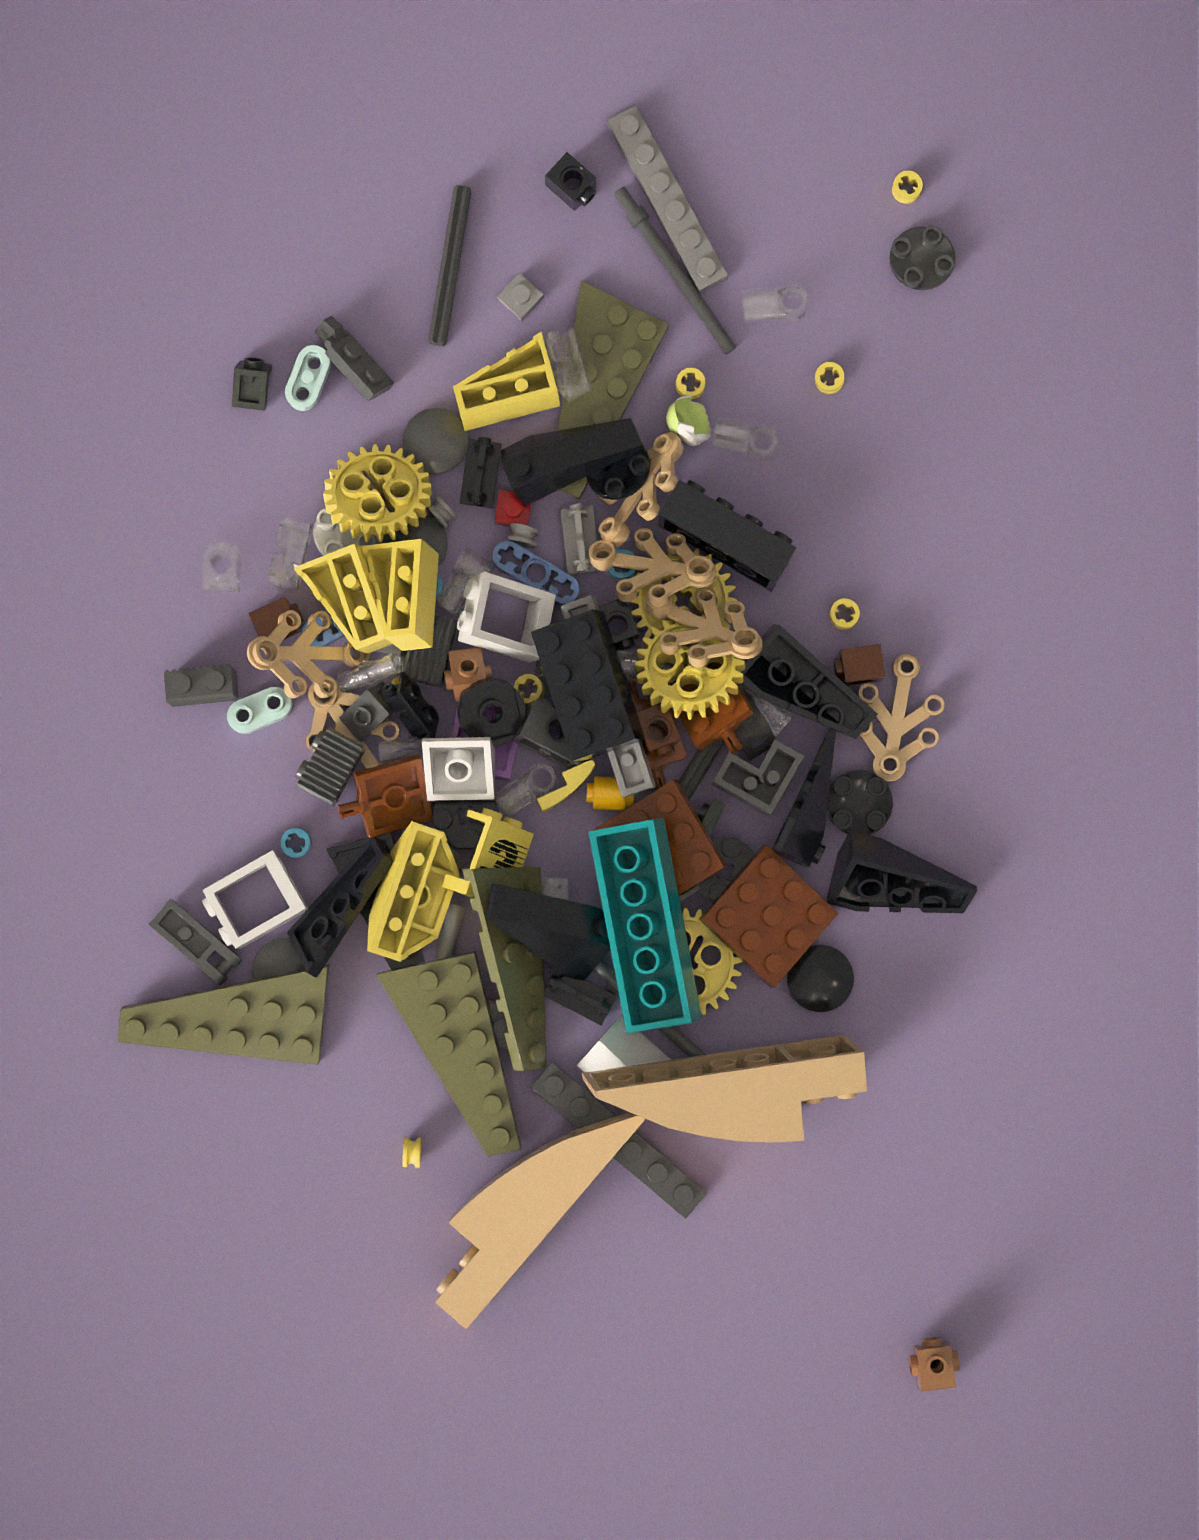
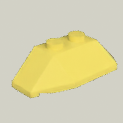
[367,821,460,962]

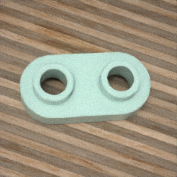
[285,345,331,411]
[227,687,293,734]

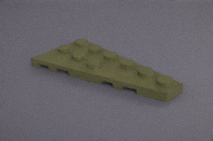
[558,280,669,500]
[462,867,546,1071]
[376,951,522,1156]
[118,964,329,1065]

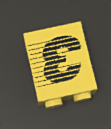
[442,808,534,897]

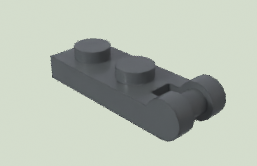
[149,899,243,985]

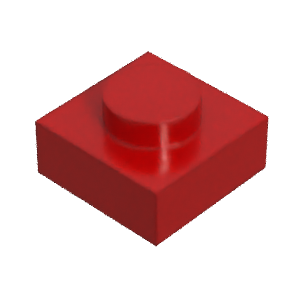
[495,490,531,526]

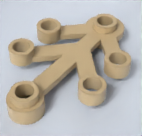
[598,432,684,547]
[589,528,717,607]
[646,588,763,668]
[247,610,370,698]
[858,654,945,782]
[305,682,400,769]

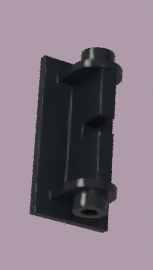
[460,437,502,508]
[382,671,439,739]
[544,973,617,1026]

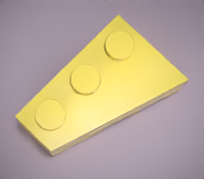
[453,332,560,431]
[361,539,439,651]
[294,544,393,654]

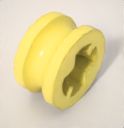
[892,170,923,204]
[815,362,844,394]
[676,368,706,400]
[829,598,860,630]
[513,674,545,705]
[403,1137,422,1168]

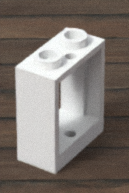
[457,572,556,663]
[202,850,308,949]

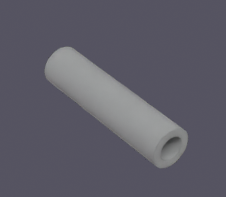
[435,903,466,960]

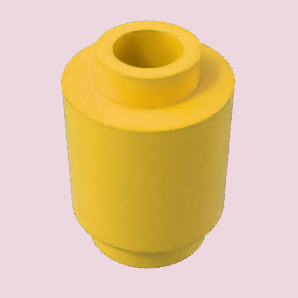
[586,776,634,811]

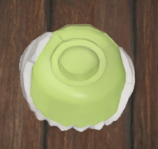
[666,395,711,446]

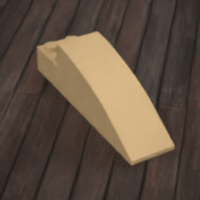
[582,1035,867,1143]
[435,1112,645,1329]

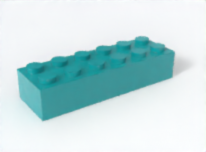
[588,817,702,1034]

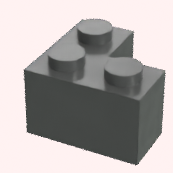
[711,739,804,817]

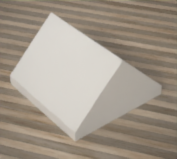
[422,737,495,801]
[577,1015,671,1072]

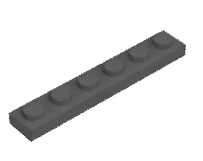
[530,1062,707,1219]

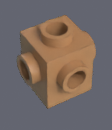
[444,647,492,702]
[909,1337,960,1392]

